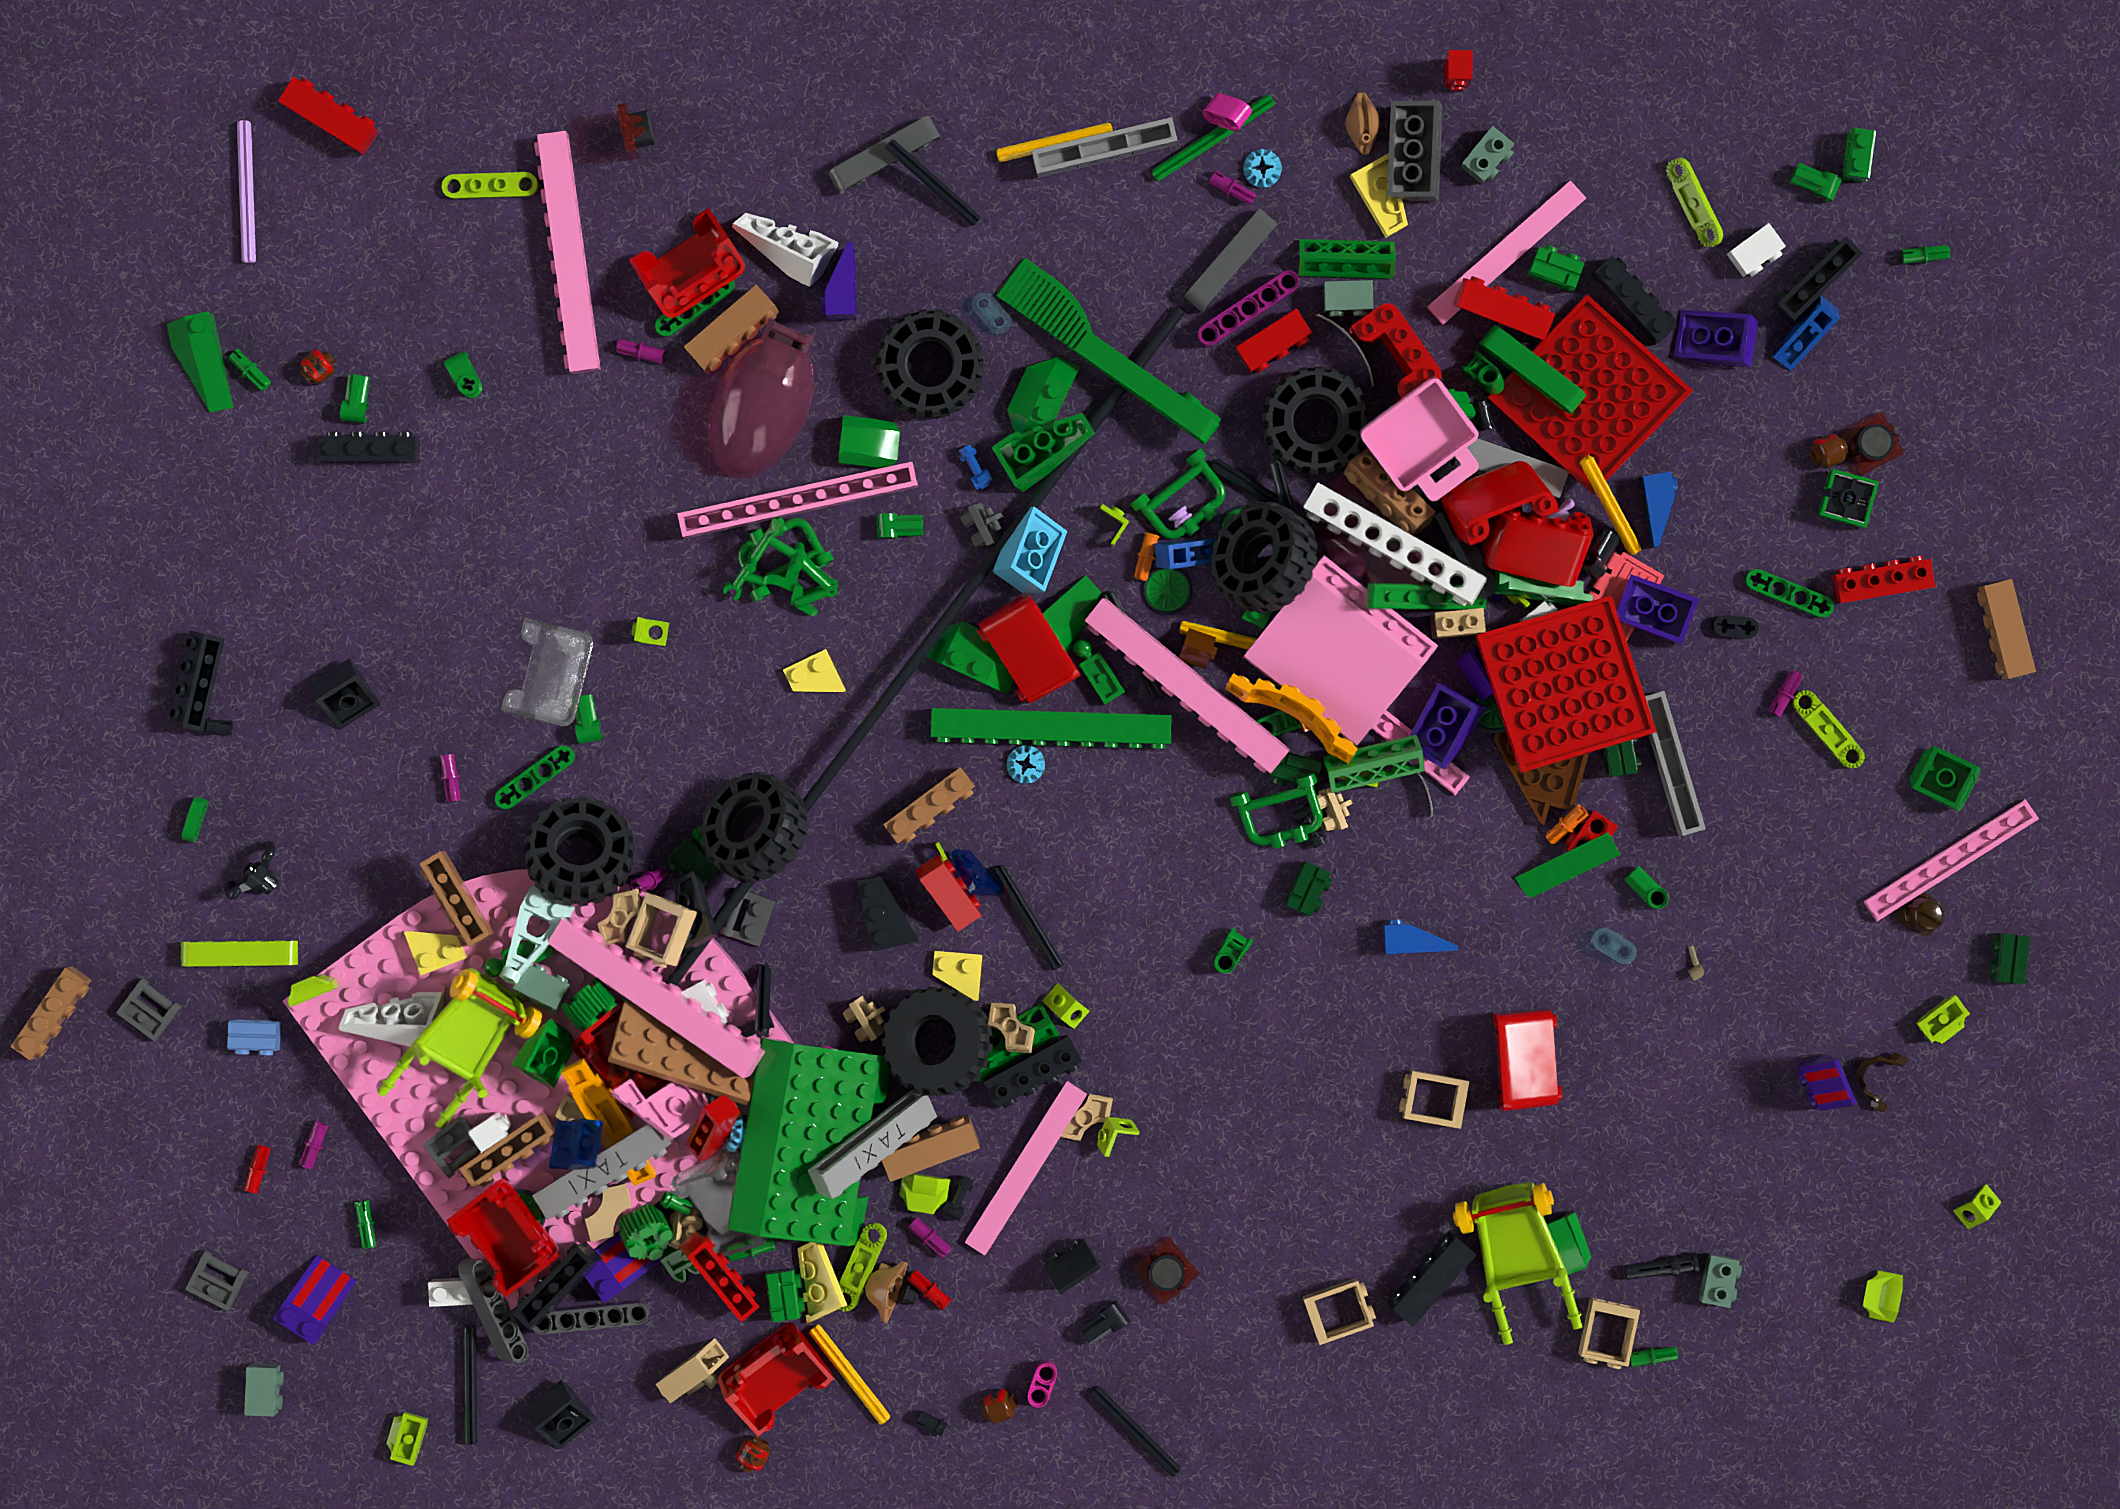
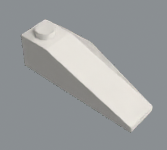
[732,213,839,287]
[339,992,444,1046]

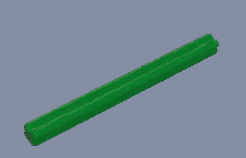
[1152,94,1275,181]

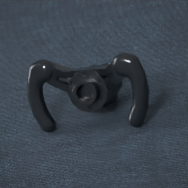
[225,841,279,900]

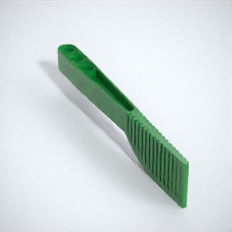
[996,257,1219,444]

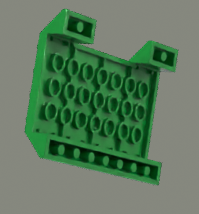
[727,1037,891,1246]

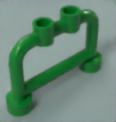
[1130,448,1226,540]
[738,517,834,602]
[1229,773,1323,849]

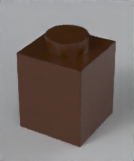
[1179,628,1218,669]

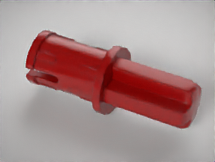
[243,1145,270,1194]
[908,1270,952,1311]

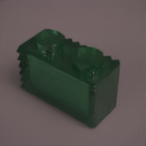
[666,837,721,888]

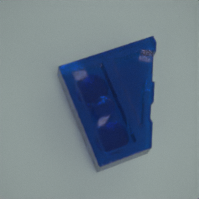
[949,849,1004,896]

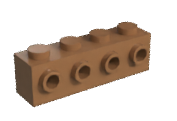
[684,284,779,374]
[1343,448,1436,536]
[1977,579,2036,680]
[884,767,975,844]
[420,851,494,947]
[10,966,91,1060]
[460,1111,557,1189]
[881,1115,980,1182]

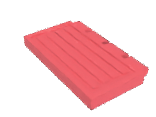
[1588,552,1665,641]

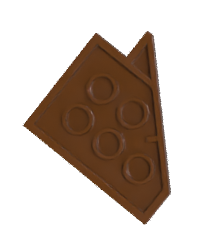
[1492,731,1589,825]

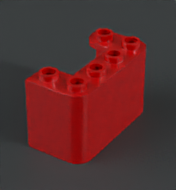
[1347,303,1442,402]
[1481,505,1594,587]
[446,1178,560,1298]

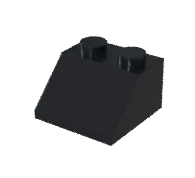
[309,658,380,730]
[1045,1238,1101,1295]
[524,1380,597,1449]

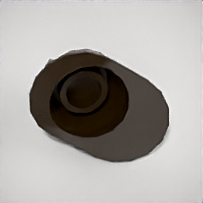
[1895,893,1944,936]

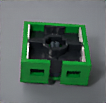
[1817,469,1879,529]

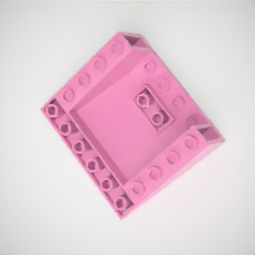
[1243,556,1438,747]

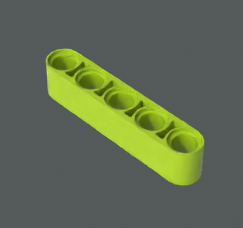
[181,940,298,966]

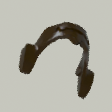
[1856,1052,1908,1112]

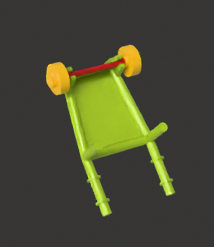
[377,968,542,1130]
[1453,1182,1583,1345]

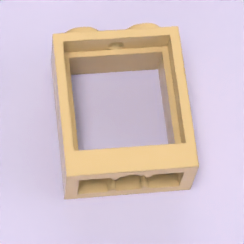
[1430,608,1486,639]
[626,893,697,968]
[1399,1070,1469,1129]
[1303,1278,1376,1345]
[1578,1297,1640,1369]

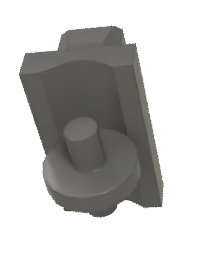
[960,503,1003,547]

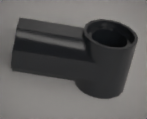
[1582,528,1620,579]
[1079,1300,1130,1346]

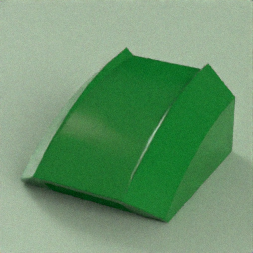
[839,415,900,469]
[1910,746,1981,812]
[511,1019,574,1088]
[1546,1210,1591,1275]

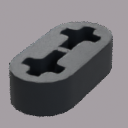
[1712,615,1759,639]

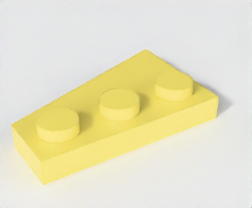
[1349,153,1408,238]
[798,1242,847,1323]

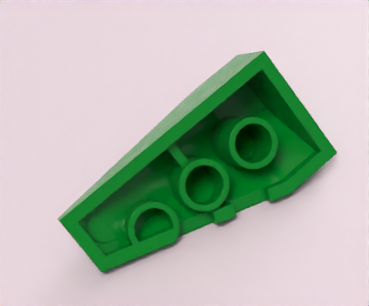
[167,311,234,413]
[992,413,1095,492]
[1043,575,1102,654]

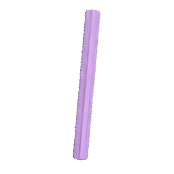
[237,120,256,263]

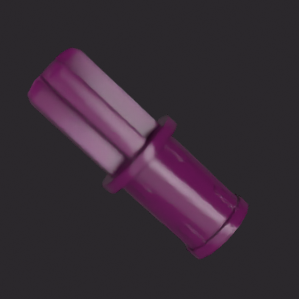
[1209,170,1256,205]
[616,339,665,364]
[1767,670,1803,717]
[439,754,461,802]
[629,868,668,894]
[299,1121,329,1169]
[908,1217,952,1258]

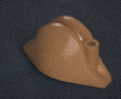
[1346,92,1381,155]
[865,1261,908,1323]

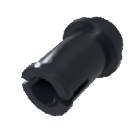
[1473,400,1495,432]
[202,717,233,736]
[916,1410,948,1436]

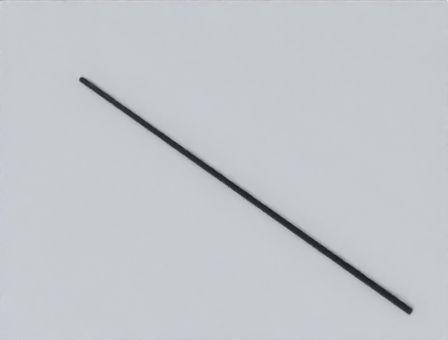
[665,306,1185,986]

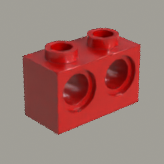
[1444,50,1473,92]
[1565,810,1618,851]

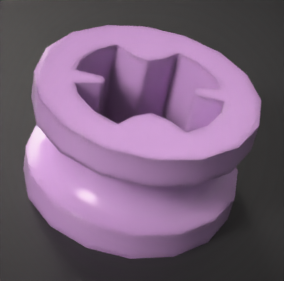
[1169,506,1192,528]

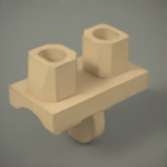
[1317,788,1353,832]
[843,996,885,1042]
[669,1205,703,1249]

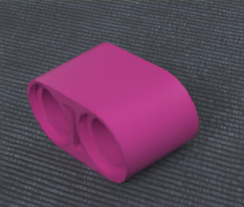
[1202,93,1252,132]
[1027,1360,1057,1408]

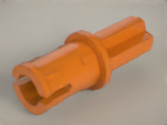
[1134,532,1159,581]
[1545,804,1589,844]

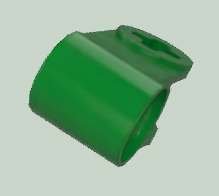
[443,350,482,398]
[1459,350,1505,395]
[1256,710,1301,736]
[1213,927,1253,973]

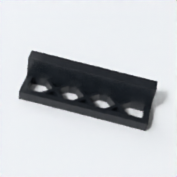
[1433,512,1495,602]

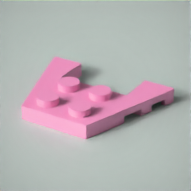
[611,1079,708,1141]

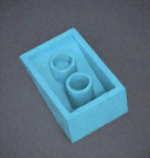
[993,506,1067,595]

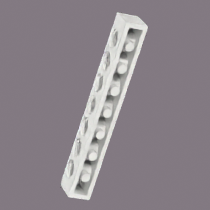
[1303,483,1486,606]

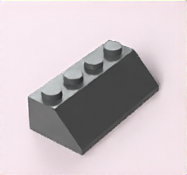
[1387,101,1443,201]

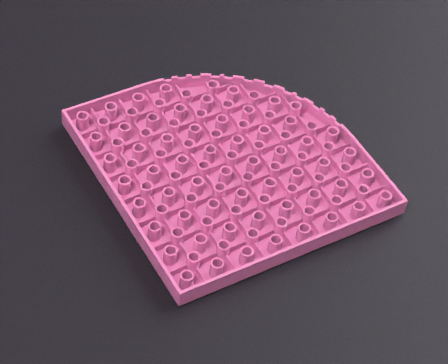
[283,869,794,1310]

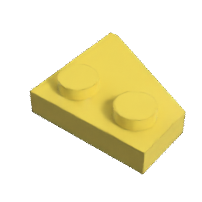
[783,649,846,692]
[404,931,467,975]
[933,951,982,1001]

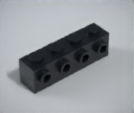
[1772,236,1863,324]
[1592,255,1677,345]
[319,432,420,462]
[168,631,225,732]
[984,1035,1082,1108]
[1387,1230,1476,1327]
[512,1242,603,1330]

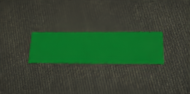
[1515,833,1621,898]

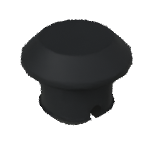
[899,1284,919,1305]

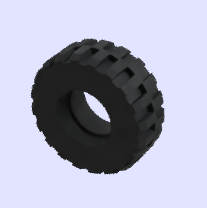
[876,309,984,419]
[1261,366,1370,476]
[1210,502,1318,613]
[700,772,808,883]
[525,796,634,906]
[881,986,993,1096]

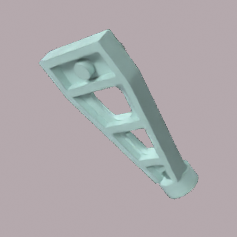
[499,886,575,985]

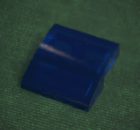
[549,1119,604,1170]

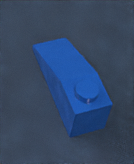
[1773,295,1840,371]
[1640,472,1678,548]
[1154,537,1218,569]
[1383,919,1458,954]

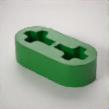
[182,796,209,843]

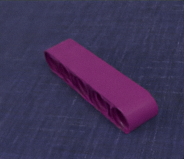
[1197,271,1299,347]

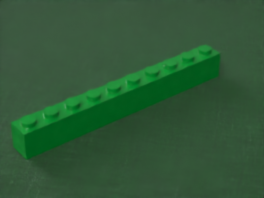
[931,708,1172,749]

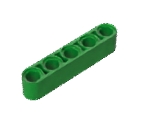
[1479,325,1587,414]

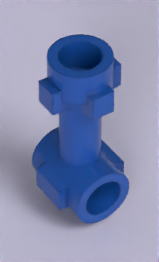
[958,445,993,490]

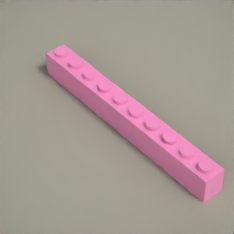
[534,131,601,374]
[677,462,918,539]
[1085,598,1291,773]
[548,917,765,1078]

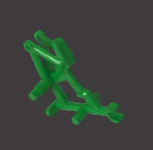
[723,518,838,616]

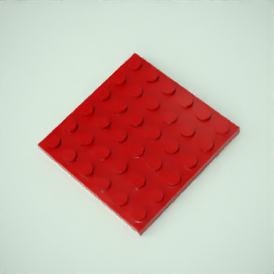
[1488,294,1693,496]
[1475,596,1657,774]

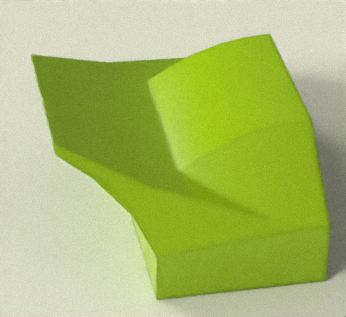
[287,974,339,1007]
[1916,994,1970,1044]
[899,1173,950,1214]
[1863,1270,1903,1323]
[386,1412,428,1466]

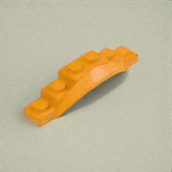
[1225,673,1358,764]
[561,1059,656,1186]

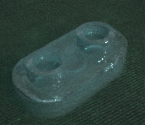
[972,292,1011,335]
[1591,927,1637,964]

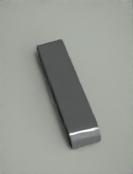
[828,116,941,194]
[1184,208,1278,312]
[458,1258,528,1363]
[532,1300,650,1335]

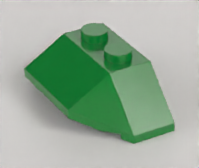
[1007,357,1081,433]
[926,621,1014,695]

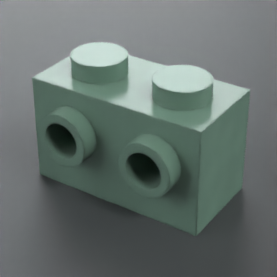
[1460,126,1515,184]
[1323,280,1373,317]
[513,964,571,1016]
[1698,1253,1742,1308]
[244,1364,284,1417]

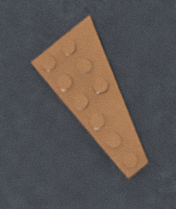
[608,997,753,1105]

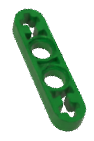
[655,280,735,337]
[1745,569,1834,618]
[495,746,575,809]

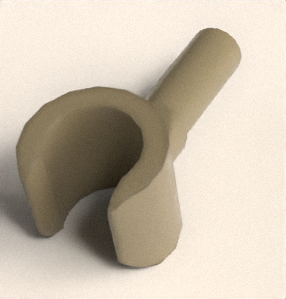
[1688,946,1704,981]
[687,1373,718,1395]

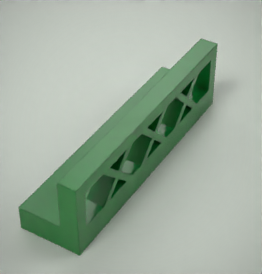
[1298,239,1396,279]
[1494,570,1593,606]
[1323,735,1425,793]
[976,1003,1060,1082]

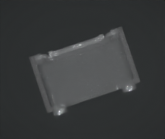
[501,617,593,726]
[670,1148,767,1257]

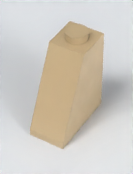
[656,1338,729,1403]

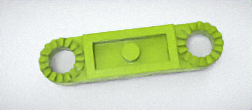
[1666,158,1723,247]
[442,172,538,199]
[1792,690,1865,768]
[839,1223,887,1312]

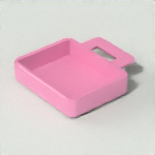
[1360,377,1479,501]

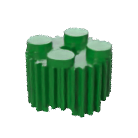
[560,977,617,1031]
[618,1204,673,1260]

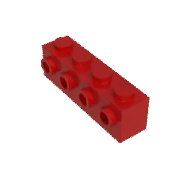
[278,77,379,155]
[1453,276,1555,341]
[1832,555,1936,604]
[678,1231,759,1323]

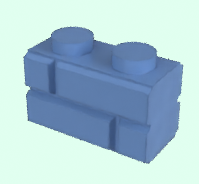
[227,1019,281,1055]

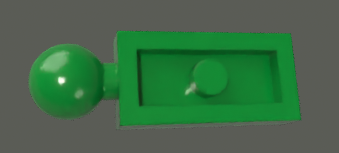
[1073,639,1125,705]
[484,933,555,977]

